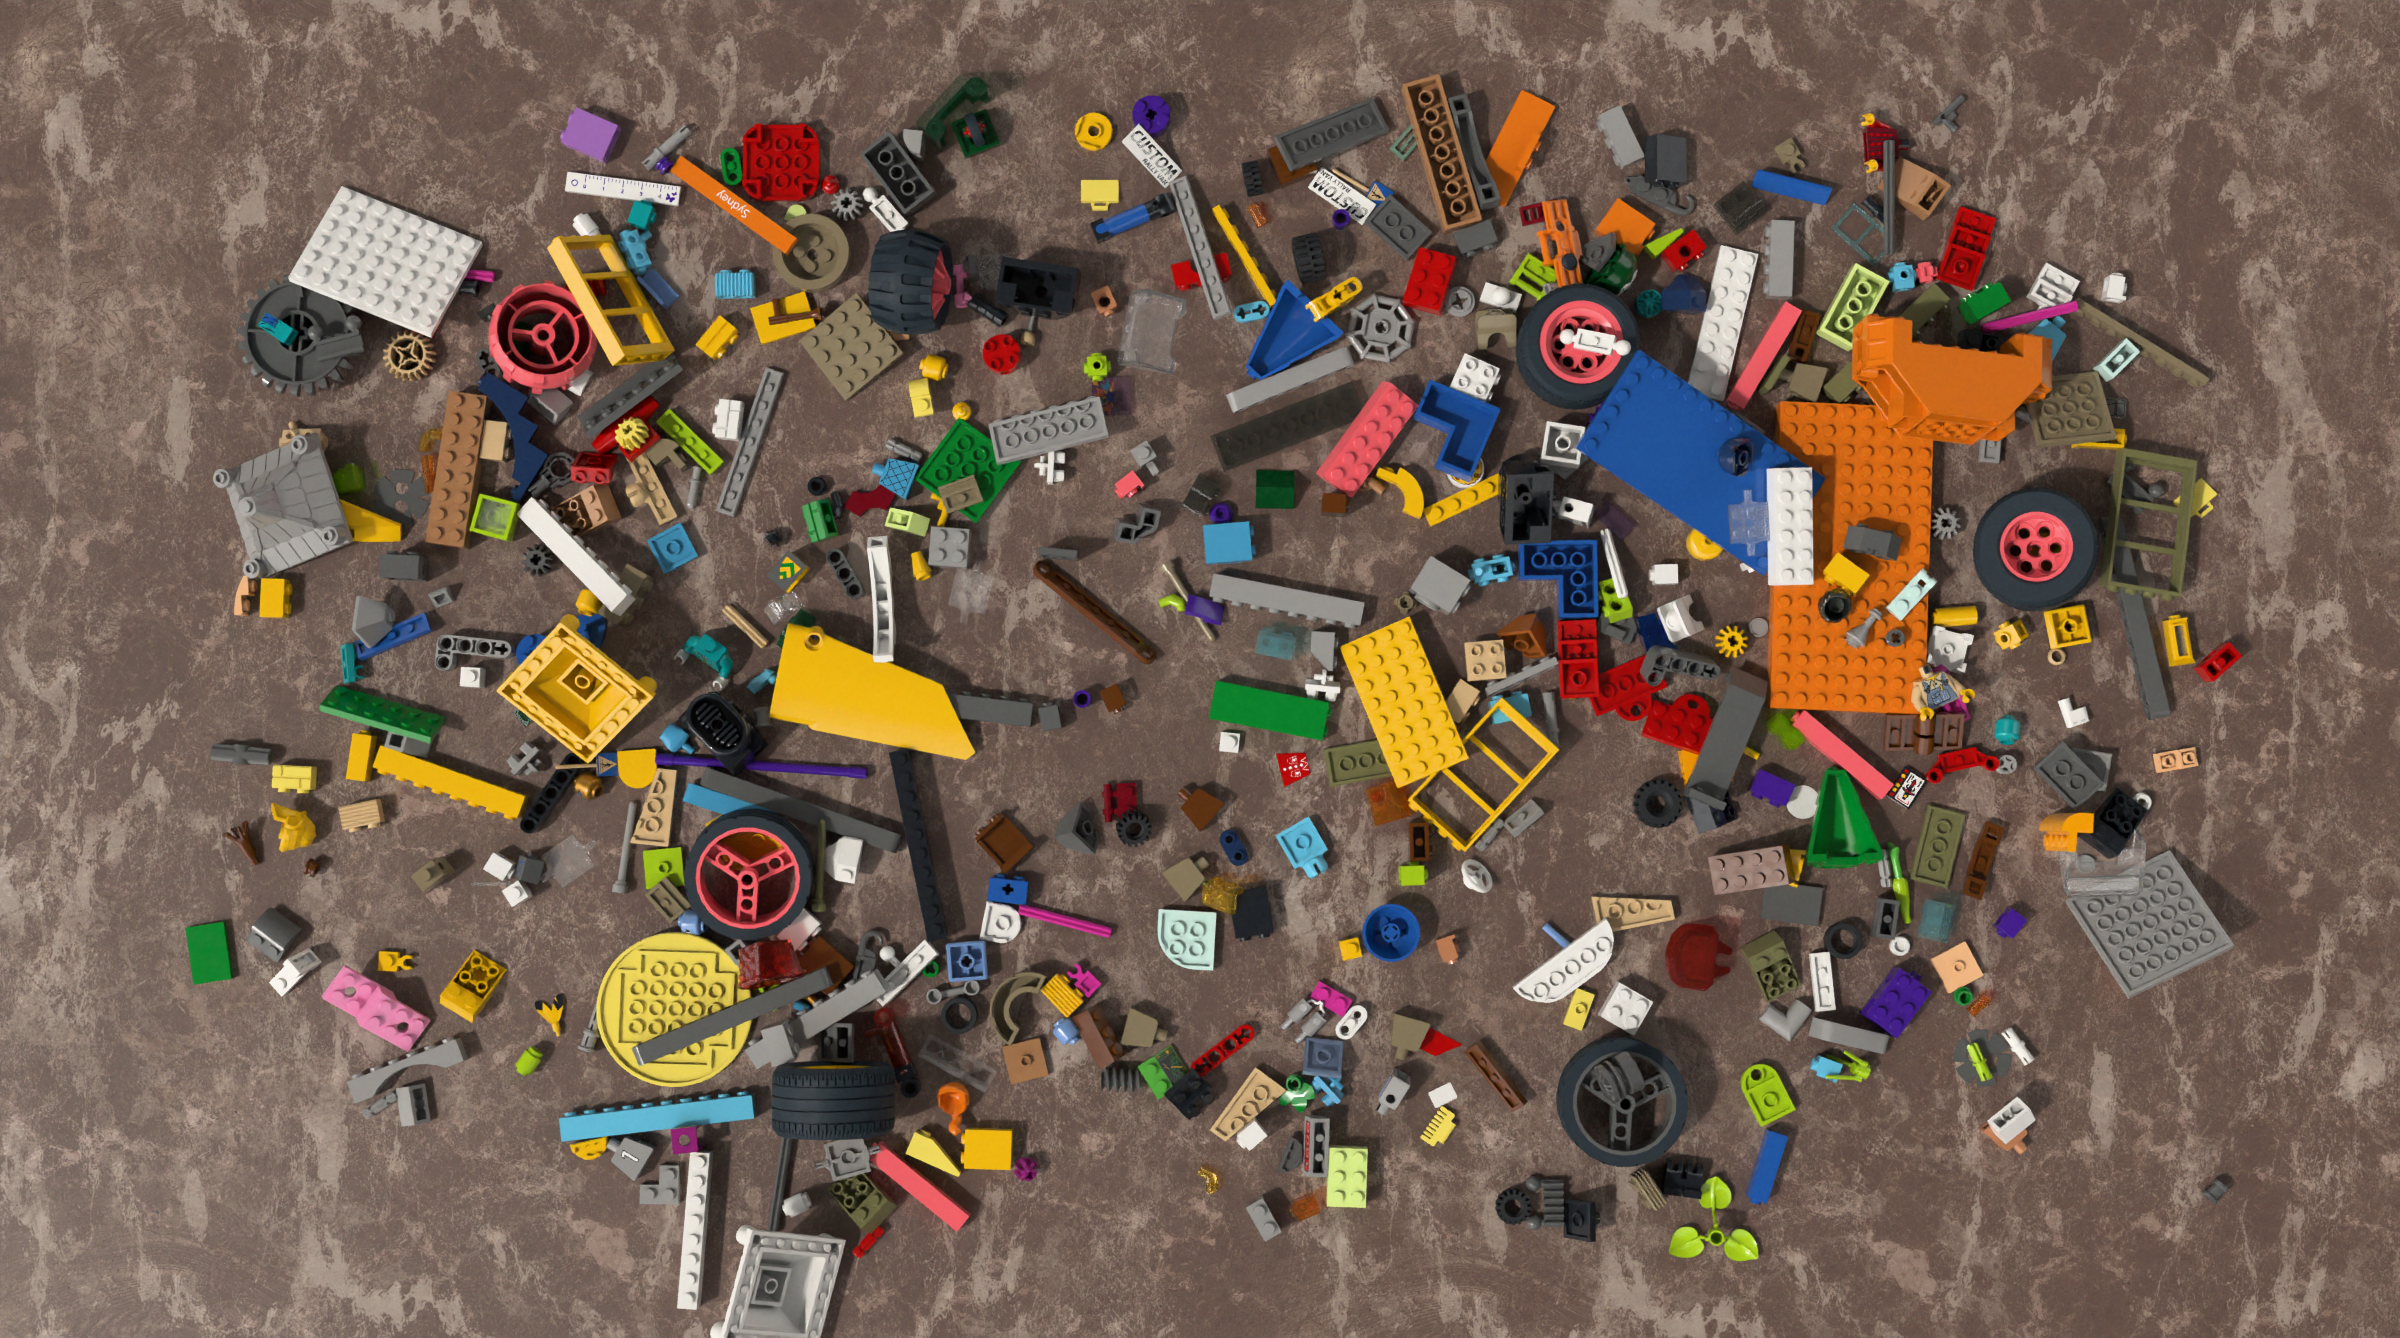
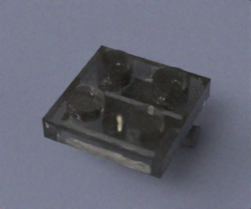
[1713,181,1767,235]

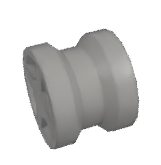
[1996,755,2017,774]

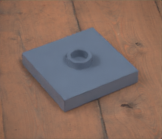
[1302,1037,1344,1079]

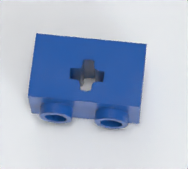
[987,874,1029,905]

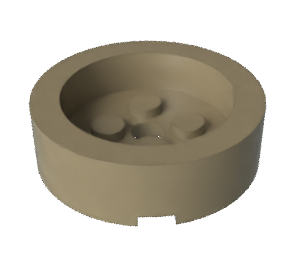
[772,214,851,294]

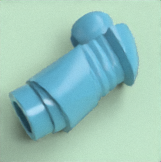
[747,669,777,694]

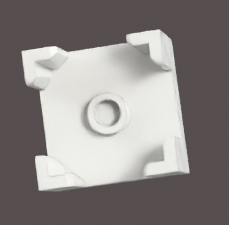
[1926,626,1974,674]

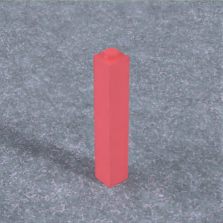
[1724,301,1802,411]
[1789,710,1894,800]
[869,1141,971,1231]

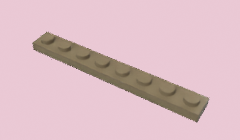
[2073,298,2210,387]

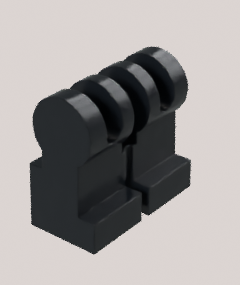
[1661,1158,1703,1199]

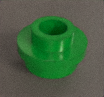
[1953,986,1973,1006]

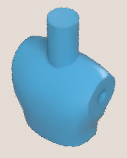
[659,722,695,754]

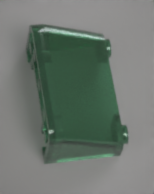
[916,74,992,152]

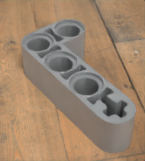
[435,635,516,672]
[1808,1017,1889,1054]

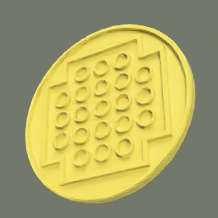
[596,932,752,1087]

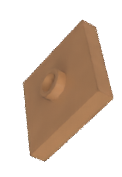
[1002,1037,1049,1085]

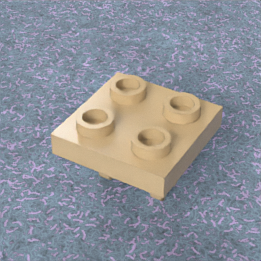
[1464,640,1506,682]

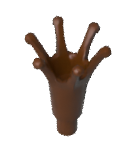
[222,821,260,866]

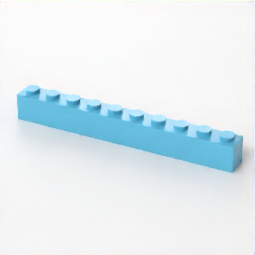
[559,1091,757,1142]

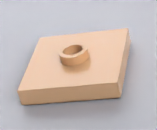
[1930,941,1983,993]

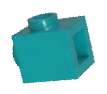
[627,200,657,231]

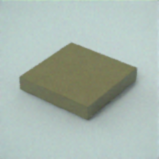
[1757,354,1790,396]

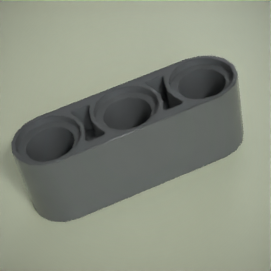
[826,548,865,600]

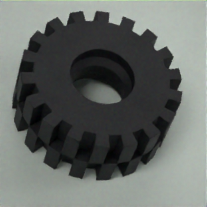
[1632,780,1683,828]

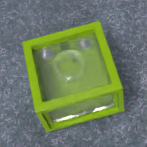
[469,494,522,542]

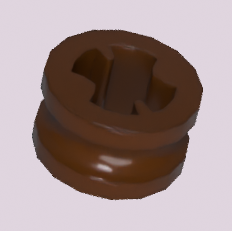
[303,858,321,878]

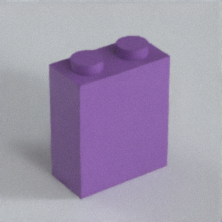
[561,107,622,164]

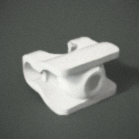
[1657,594,1705,642]

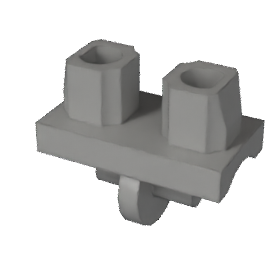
[507,741,543,775]

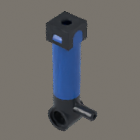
[1090,192,1177,244]

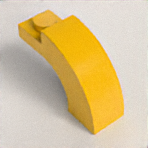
[1375,466,1424,519]

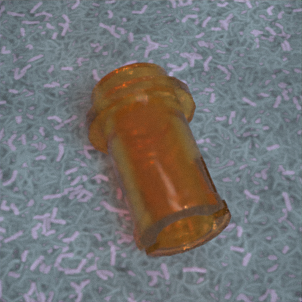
[1247,202,1268,228]
[1966,993,1991,1018]

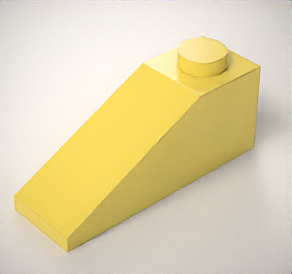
[905,1129,962,1177]

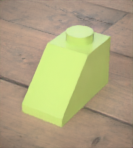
[885,508,930,537]

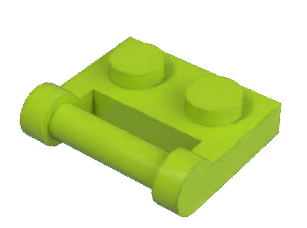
[1509,253,1557,301]

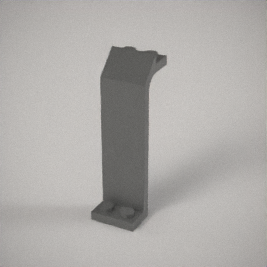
[1682,667,1768,810]

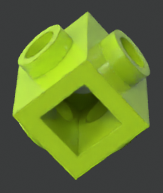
[1084,353,1111,381]

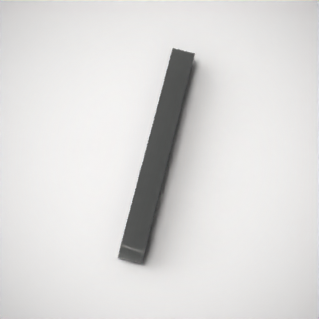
[2098,514,2170,720]
[699,767,903,854]
[631,966,833,1066]

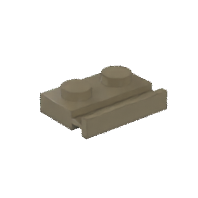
[938,475,984,515]
[645,876,691,923]

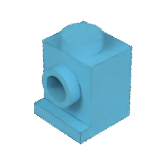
[1810,1055,1843,1083]

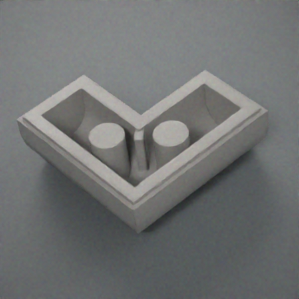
[1758,999,1812,1042]

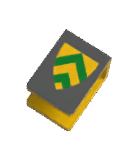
[767,550,811,593]

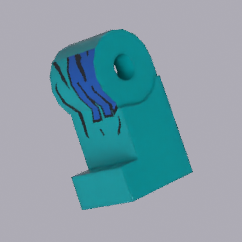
[258,312,299,347]

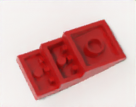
[1935,206,1996,291]
[1557,619,1600,699]

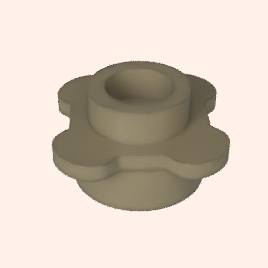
[1394,592,1417,614]

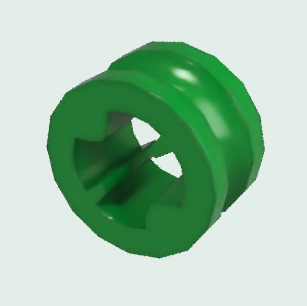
[922,960,940,978]

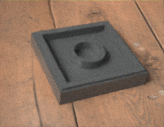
[1038,547,1079,561]

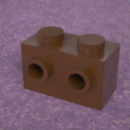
[1407,822,1433,862]

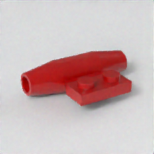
[591,395,660,463]

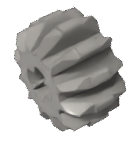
[831,188,864,221]
[1930,507,1961,540]

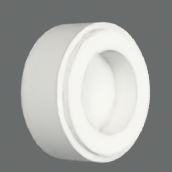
[1889,936,1910,956]

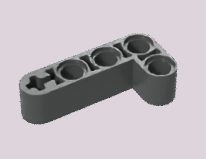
[1640,645,1721,686]

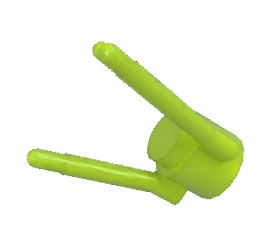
[1825,1050,1871,1082]

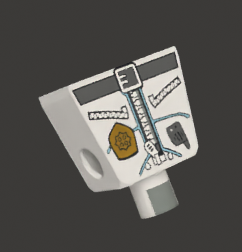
[1552,497,1594,528]

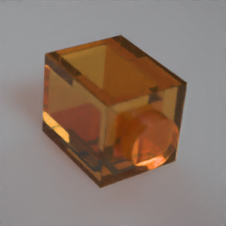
[1289,1193,1320,1222]

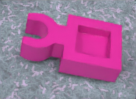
[1067,963,1102,998]

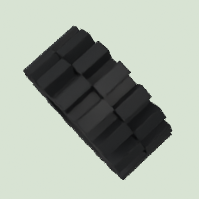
[1241,160,1263,197]
[1116,809,1152,847]
[1495,1188,1531,1225]

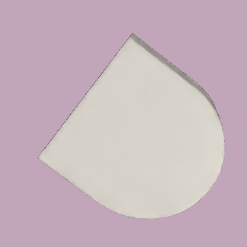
[979,901,1022,943]

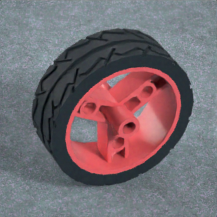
[684,809,814,940]

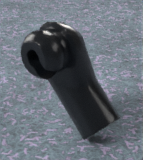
[830,491,843,520]

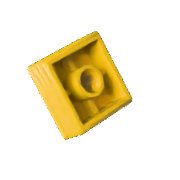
[2044,604,2092,649]

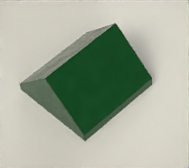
[1255,470,1295,509]

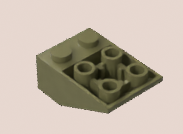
[1740,930,1801,1003]
[827,1173,898,1233]

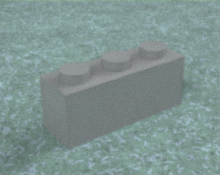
[1596,105,1645,170]

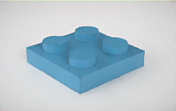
[646,522,699,575]

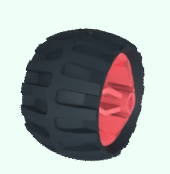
[868,229,954,335]

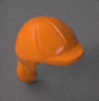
[937,1082,970,1136]

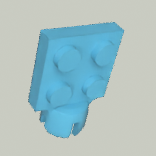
[1276,816,1328,878]

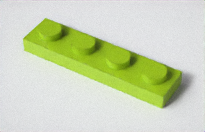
[656,409,724,476]

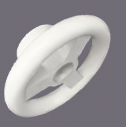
[1461,859,1492,893]

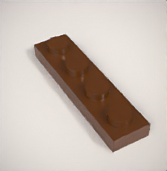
[1464,1040,1528,1112]

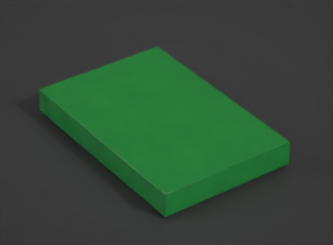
[185,921,234,985]

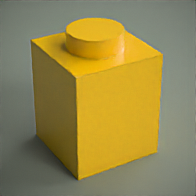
[1338,937,1362,961]

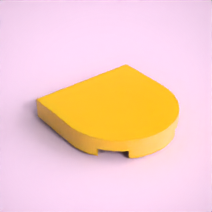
[617,749,658,788]

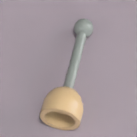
[1019,316,1036,346]

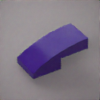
[1185,595,1224,625]

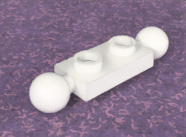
[863,187,909,232]
[1560,328,1631,356]

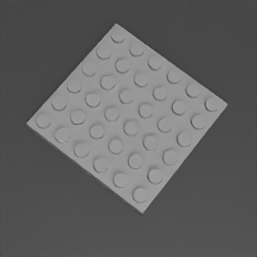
[2066,850,2234,999]

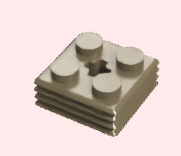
[1628,1168,1668,1211]

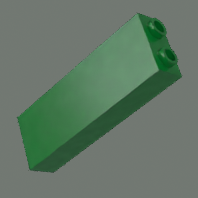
[1209,681,1332,741]

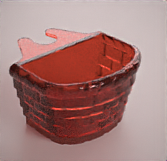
[1665,923,1732,991]
[738,939,807,990]

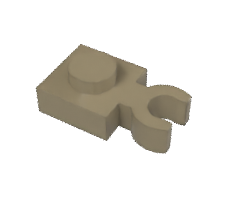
[1774,138,1805,174]

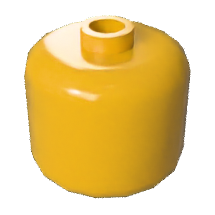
[1686,529,1723,561]

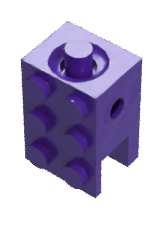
[1859,967,1932,1038]

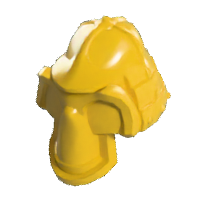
[271,802,317,852]

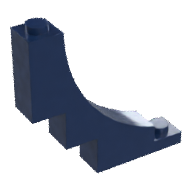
[477,373,549,503]

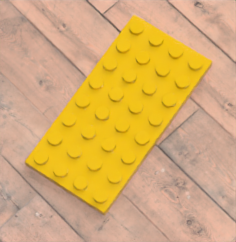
[1340,616,1470,788]

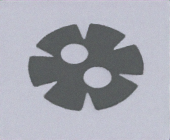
[373,469,429,526]
[1954,1030,2011,1087]

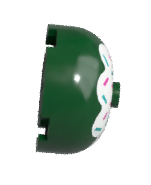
[1583,244,1638,296]

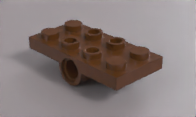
[1883,711,1965,755]

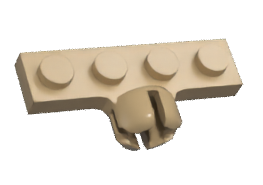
[626,453,677,526]

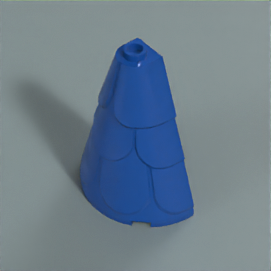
[1246,280,1344,380]

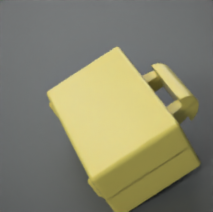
[1081,180,1119,211]
[2173,478,2217,519]

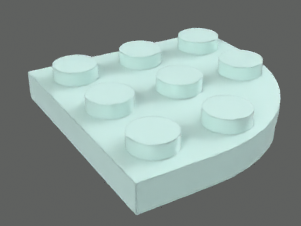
[1158,909,1216,971]

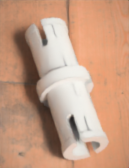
[2001,1027,2035,1066]

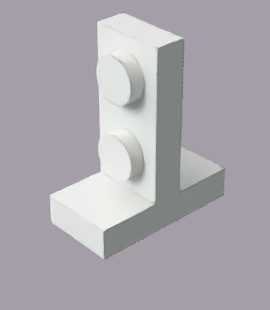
[269,948,321,997]

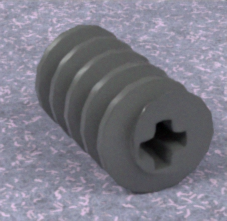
[1101,1067,1140,1093]

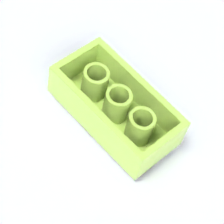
[1815,263,1890,352]

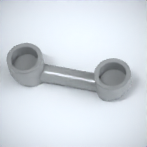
[926,980,980,1004]

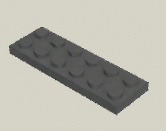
[1273,98,1390,172]

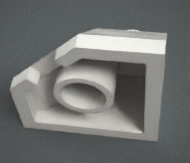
[824,836,863,884]

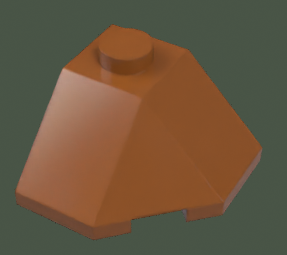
[1497,614,1547,659]

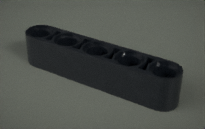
[520,753,585,834]

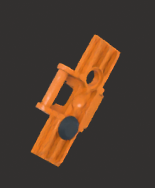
[1536,199,1583,288]

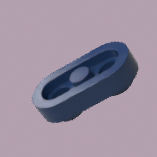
[1219,830,1248,866]

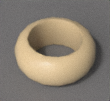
[2047,648,2066,665]

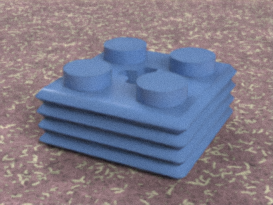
[946,940,988,982]

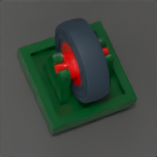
[951,109,1001,159]

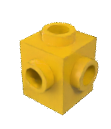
[1994,619,2029,650]

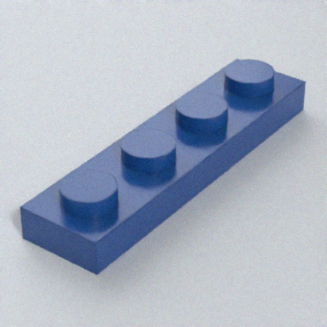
[354,612,432,661]

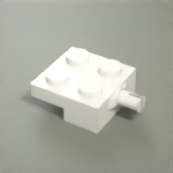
[2026,263,2080,316]

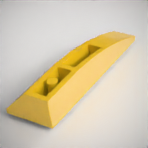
[340,499,402,542]

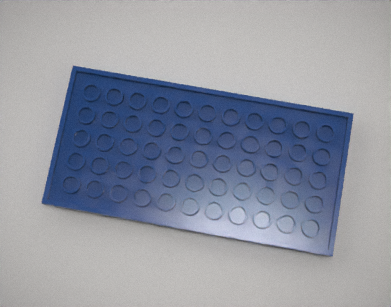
[1575,350,1826,575]

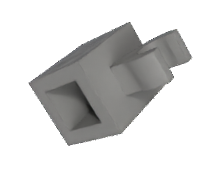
[1130,440,1159,476]

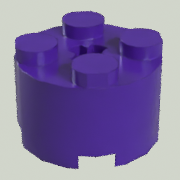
[1132,95,1170,138]

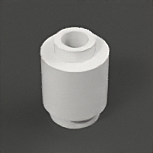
[573,213,601,236]
[782,1192,813,1218]

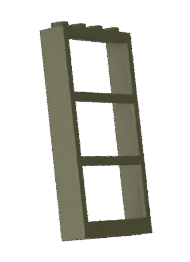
[2100,448,2197,601]

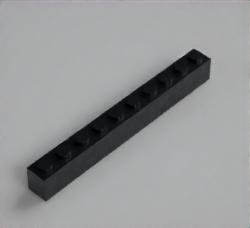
[889,749,949,942]

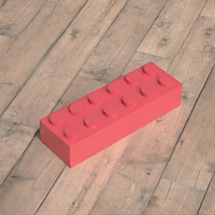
[1316,381,1419,498]

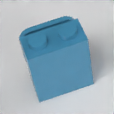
[1203,521,1256,565]

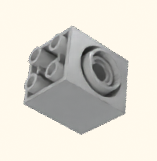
[1408,556,1471,615]

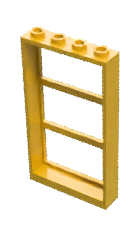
[547,234,675,366]
[1408,697,1559,852]

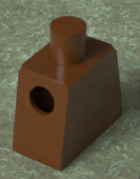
[1177,786,1224,832]

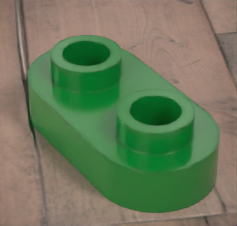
[720,148,743,187]

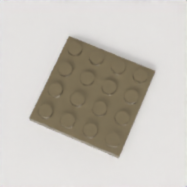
[799,293,905,401]
[2026,371,2116,448]

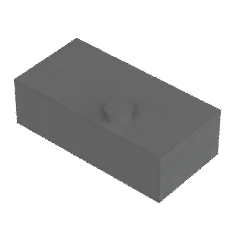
[859,131,938,217]

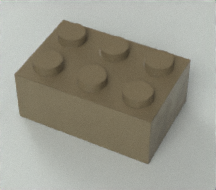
[598,564,654,627]

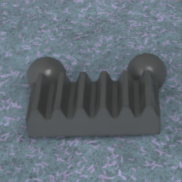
[308,315,365,362]
[2105,463,2164,514]
[1526,1176,1564,1230]

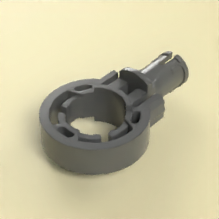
[527,452,574,498]

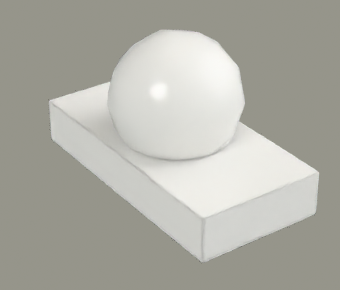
[1479,282,1522,313]

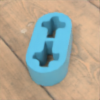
[1234,301,1269,323]

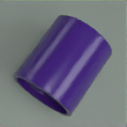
[1332,209,1350,230]
[1073,690,1091,708]

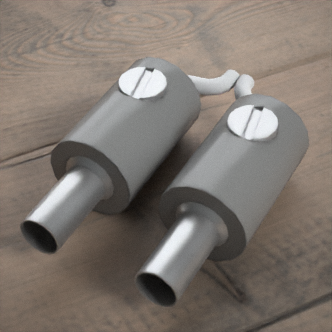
[1281,997,1327,1044]

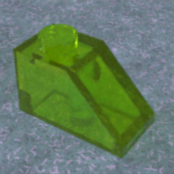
[332,463,366,495]

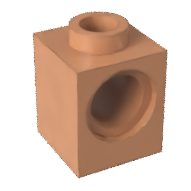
[1090,285,1118,317]

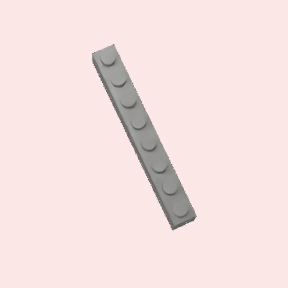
[1209,574,1364,629]
[745,968,890,1069]

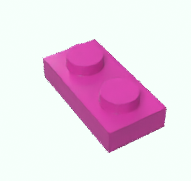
[1309,981,1353,1017]

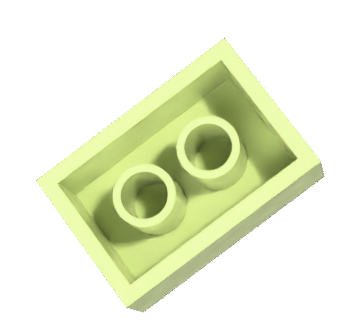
[1326,1145,1368,1208]

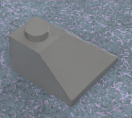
[352,596,395,648]

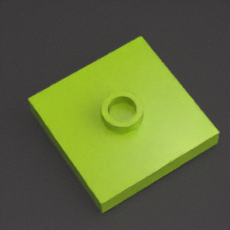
[643,847,685,889]

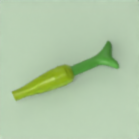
[1887,842,1911,924]

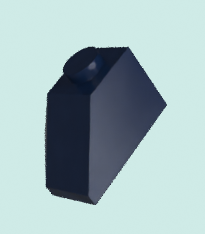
[1661,274,1707,315]

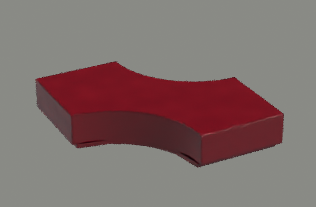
[844,484,896,517]

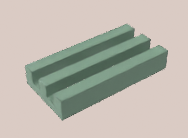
[1389,124,1417,162]

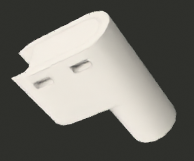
[2058,698,2089,728]

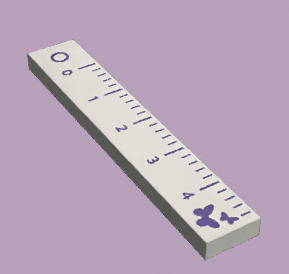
[565,172,682,207]

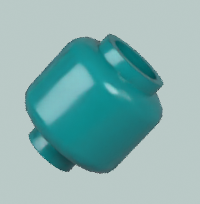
[1994,715,2021,745]

